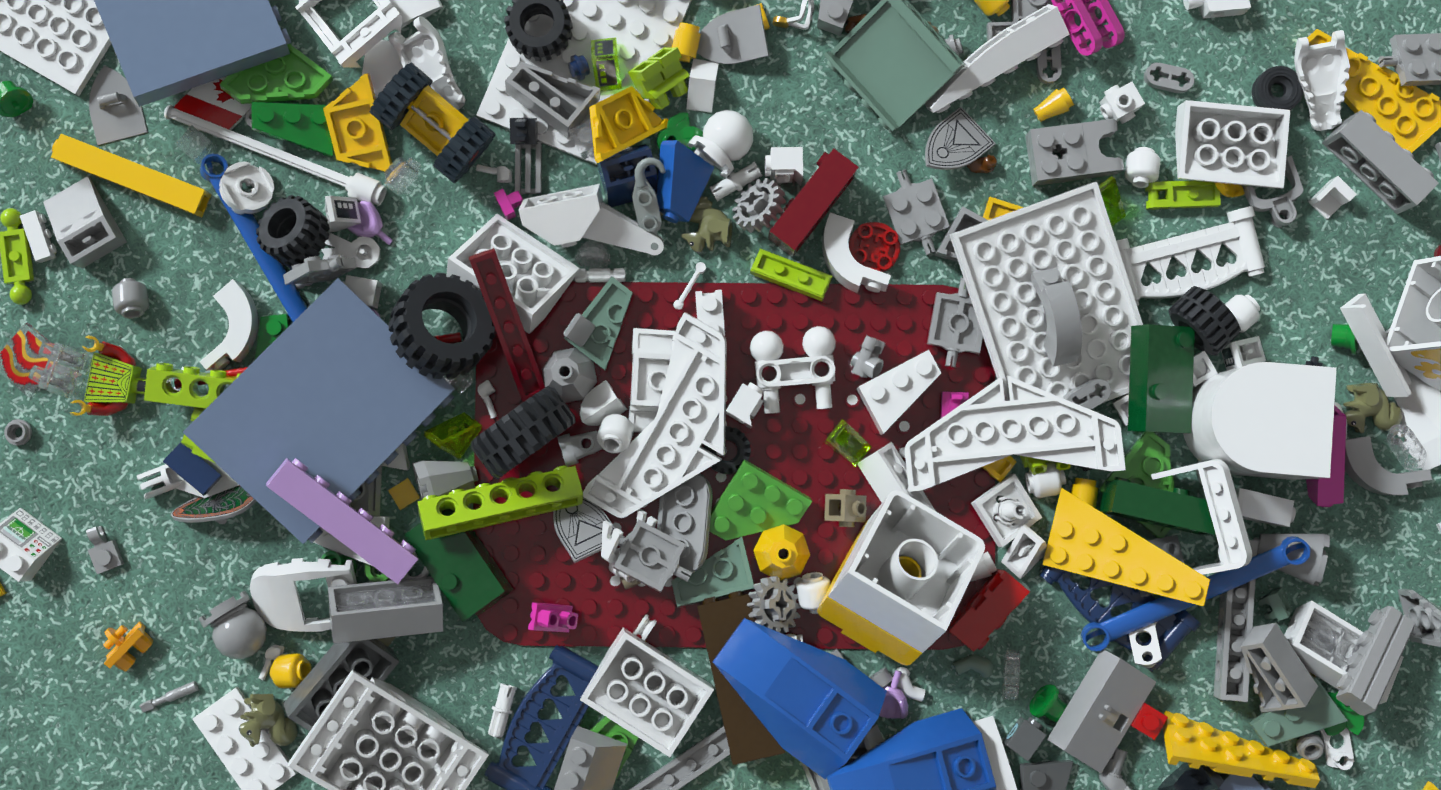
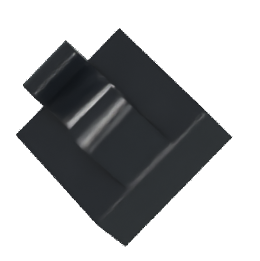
[510,118,538,145]

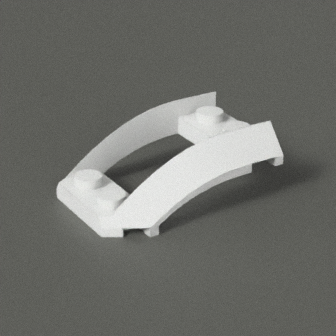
[295,0,402,68]

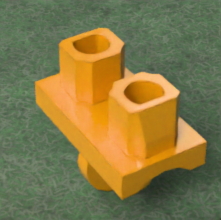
[103,621,153,672]

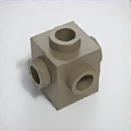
[825,489,867,527]

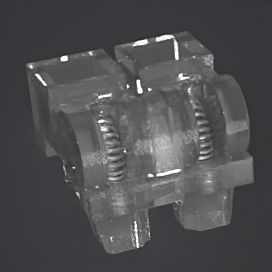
[28,342,95,401]

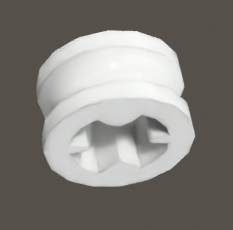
[633,614,657,641]

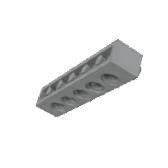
[1213,540,1258,702]

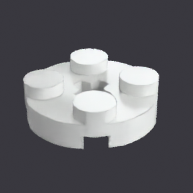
[219,162,274,215]

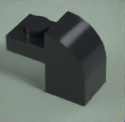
[1157,762,1224,790]

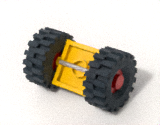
[369,62,496,183]

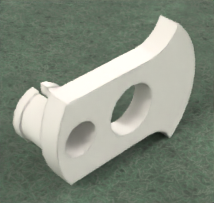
[1129,621,1162,668]
[1319,728,1354,770]

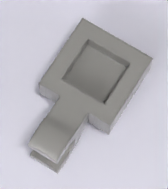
[86,526,124,574]

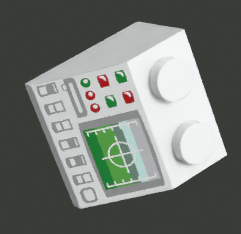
[0,508,62,582]

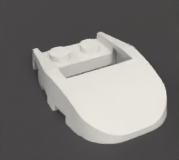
[250,558,357,632]

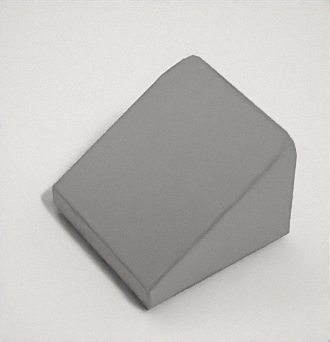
[563,313,595,347]

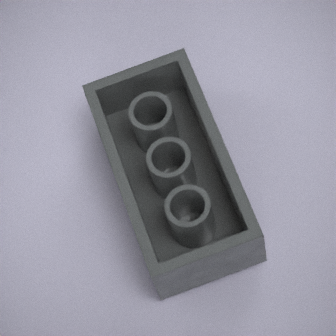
[283,639,400,731]

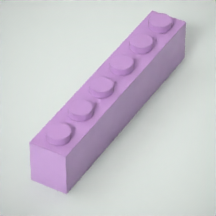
[266,458,418,584]

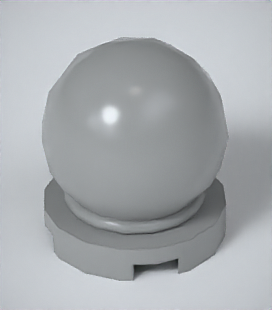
[198,591,267,659]

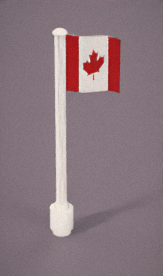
[164,76,387,206]

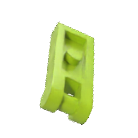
[1145,180,1221,210]

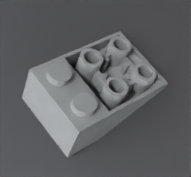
[43,176,127,269]

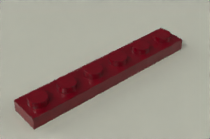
[469,248,545,402]

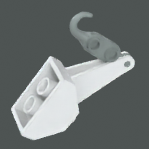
[519,158,666,255]

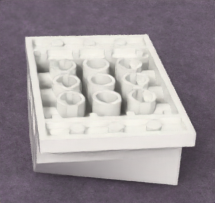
[288,670,489,790]

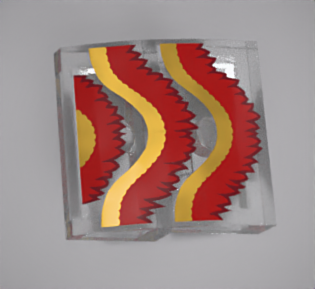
[0,322,65,398]

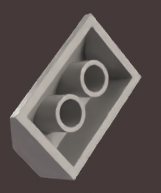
[554,726,627,790]

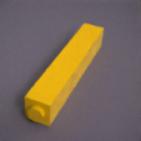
[51,134,212,218]

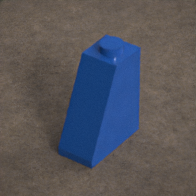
[657,140,714,224]

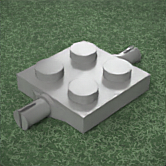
[1378,33,1441,86]
[883,169,950,255]
[283,254,357,289]
[927,278,983,368]
[611,519,692,593]

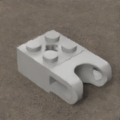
[1025,119,1124,186]

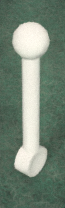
[673,262,706,310]

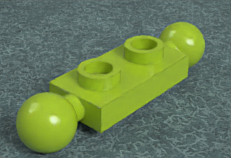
[0,208,34,305]

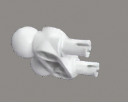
[750,326,836,414]

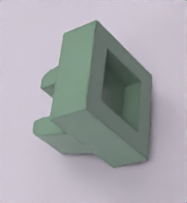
[1258,587,1293,621]

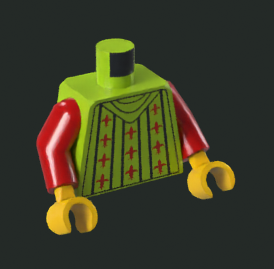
[70,335,146,416]

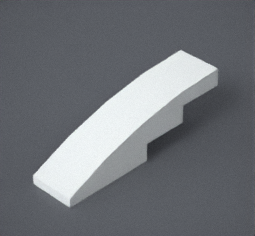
[973,716,1017,790]

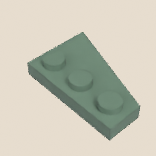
[564,277,633,371]
[671,537,754,608]
[1249,676,1348,746]

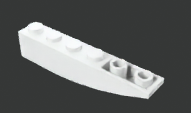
[925,4,1070,113]

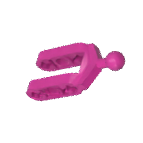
[1051,0,1125,56]

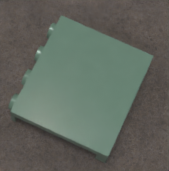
[824,0,966,131]

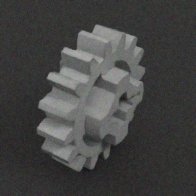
[732,178,786,233]
[747,576,801,633]

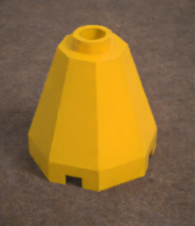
[753,524,810,581]

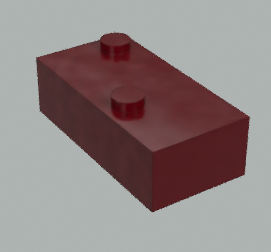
[768,148,859,258]

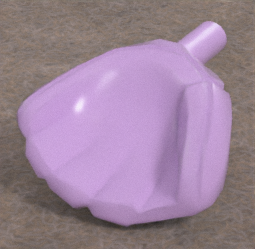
[348,201,393,245]
[879,670,908,719]

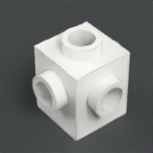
[1099,82,1145,124]

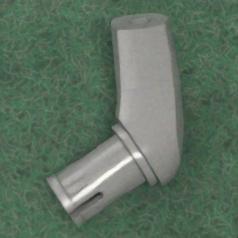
[1099,748,1133,790]

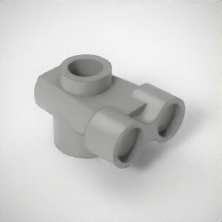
[851,335,886,379]
[557,431,603,467]

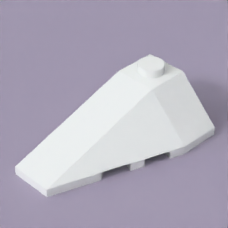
[1394,369,1441,470]

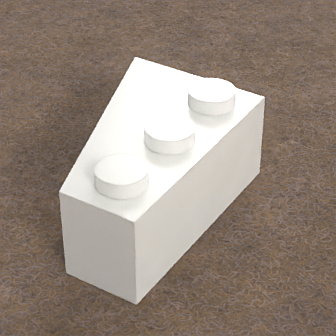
[856,350,941,435]

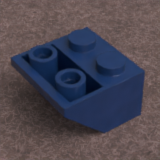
[597,144,658,207]

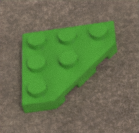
[220,44,333,104]
[1098,432,1175,538]
[710,460,812,540]

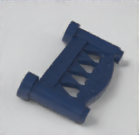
[1039,565,1201,672]
[484,645,599,790]

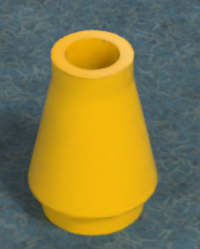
[1033,88,1074,122]

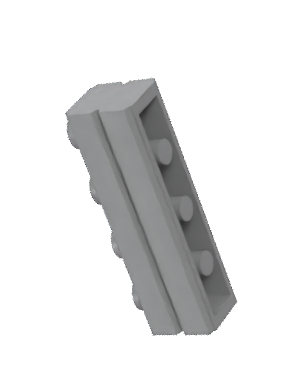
[1336,606,1416,716]

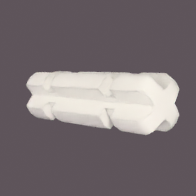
[575,268,626,283]

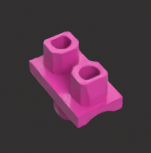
[528,602,578,632]

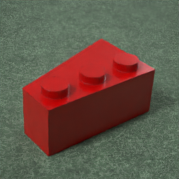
[947,569,1030,652]

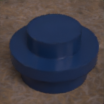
[568,55,590,81]

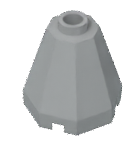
[541,348,597,403]
[412,461,478,500]

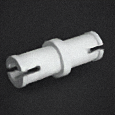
[710,162,762,202]

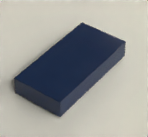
[163,442,222,496]

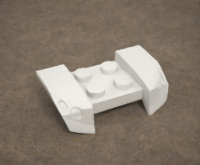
[628,328,676,433]

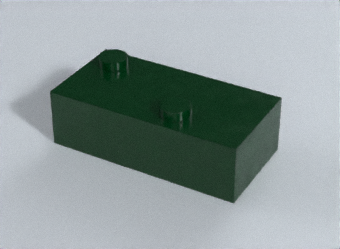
[1128,324,1195,433]
[1099,477,1216,536]
[404,509,514,622]

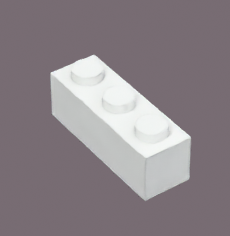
[20,210,57,263]

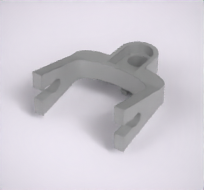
[1242,155,1304,228]

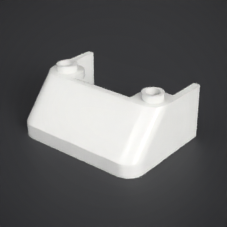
[1151,459,1252,575]

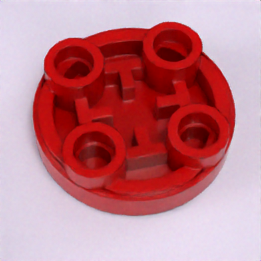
[848,222,900,272]

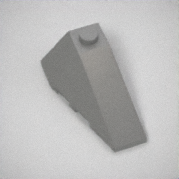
[1398,589,1441,647]

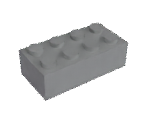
[1322,110,1439,214]

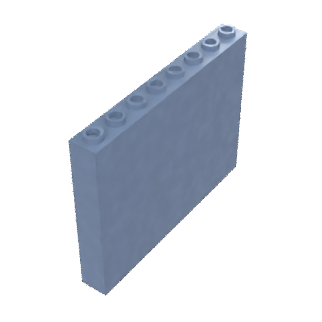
[94,0,291,107]
[183,278,455,544]

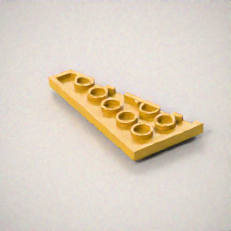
[1307,29,1441,153]
[1042,488,1210,606]

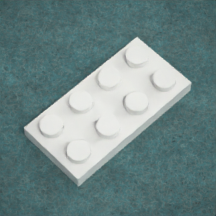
[193,687,298,790]

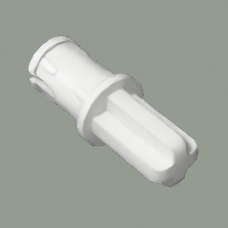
[488,683,517,738]

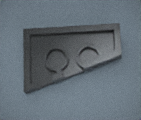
[1020,760,1073,790]

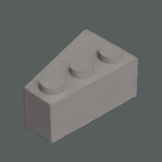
[1241,623,1318,713]

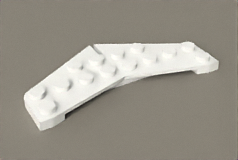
[583,312,727,518]
[905,376,1126,492]

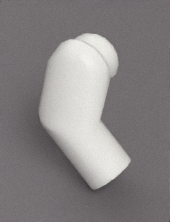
[893,667,926,702]

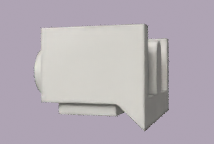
[765,147,803,186]
[726,383,763,429]

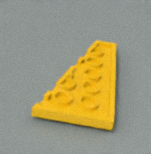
[1163,710,1320,788]

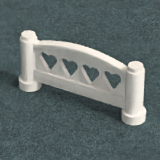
[1116,206,1265,305]

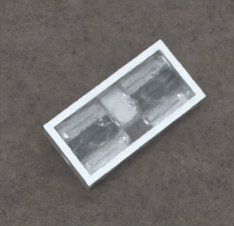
[1284,601,1404,704]

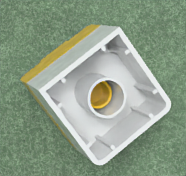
[817,490,985,665]

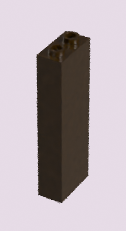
[697,591,785,765]

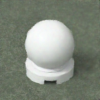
[688,110,753,178]

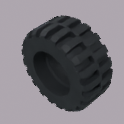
[389,273,496,379]
[471,386,576,479]

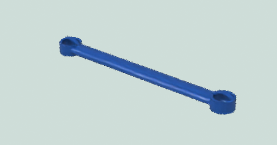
[200,154,308,322]
[1081,536,1310,651]

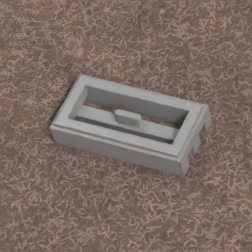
[515,142,542,194]

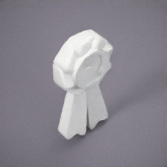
[321,232,381,269]

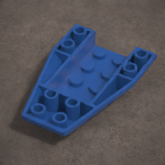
[713,618,887,779]
[827,708,996,790]

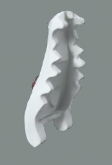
[388,16,465,110]
[1294,30,1350,131]

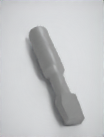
[139,681,199,712]

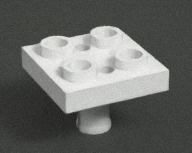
[971,474,1042,547]

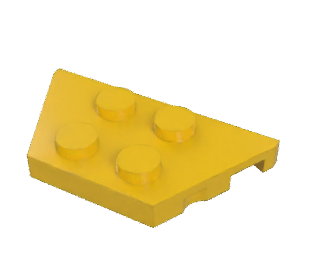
[323,73,394,173]
[589,86,668,163]

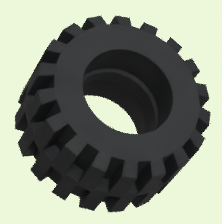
[504,0,573,62]
[256,195,330,268]
[1168,286,1241,356]

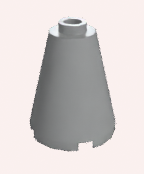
[1253,534,1330,587]

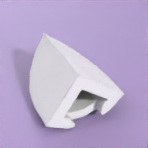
[580,380,627,426]

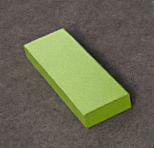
[750,249,832,301]

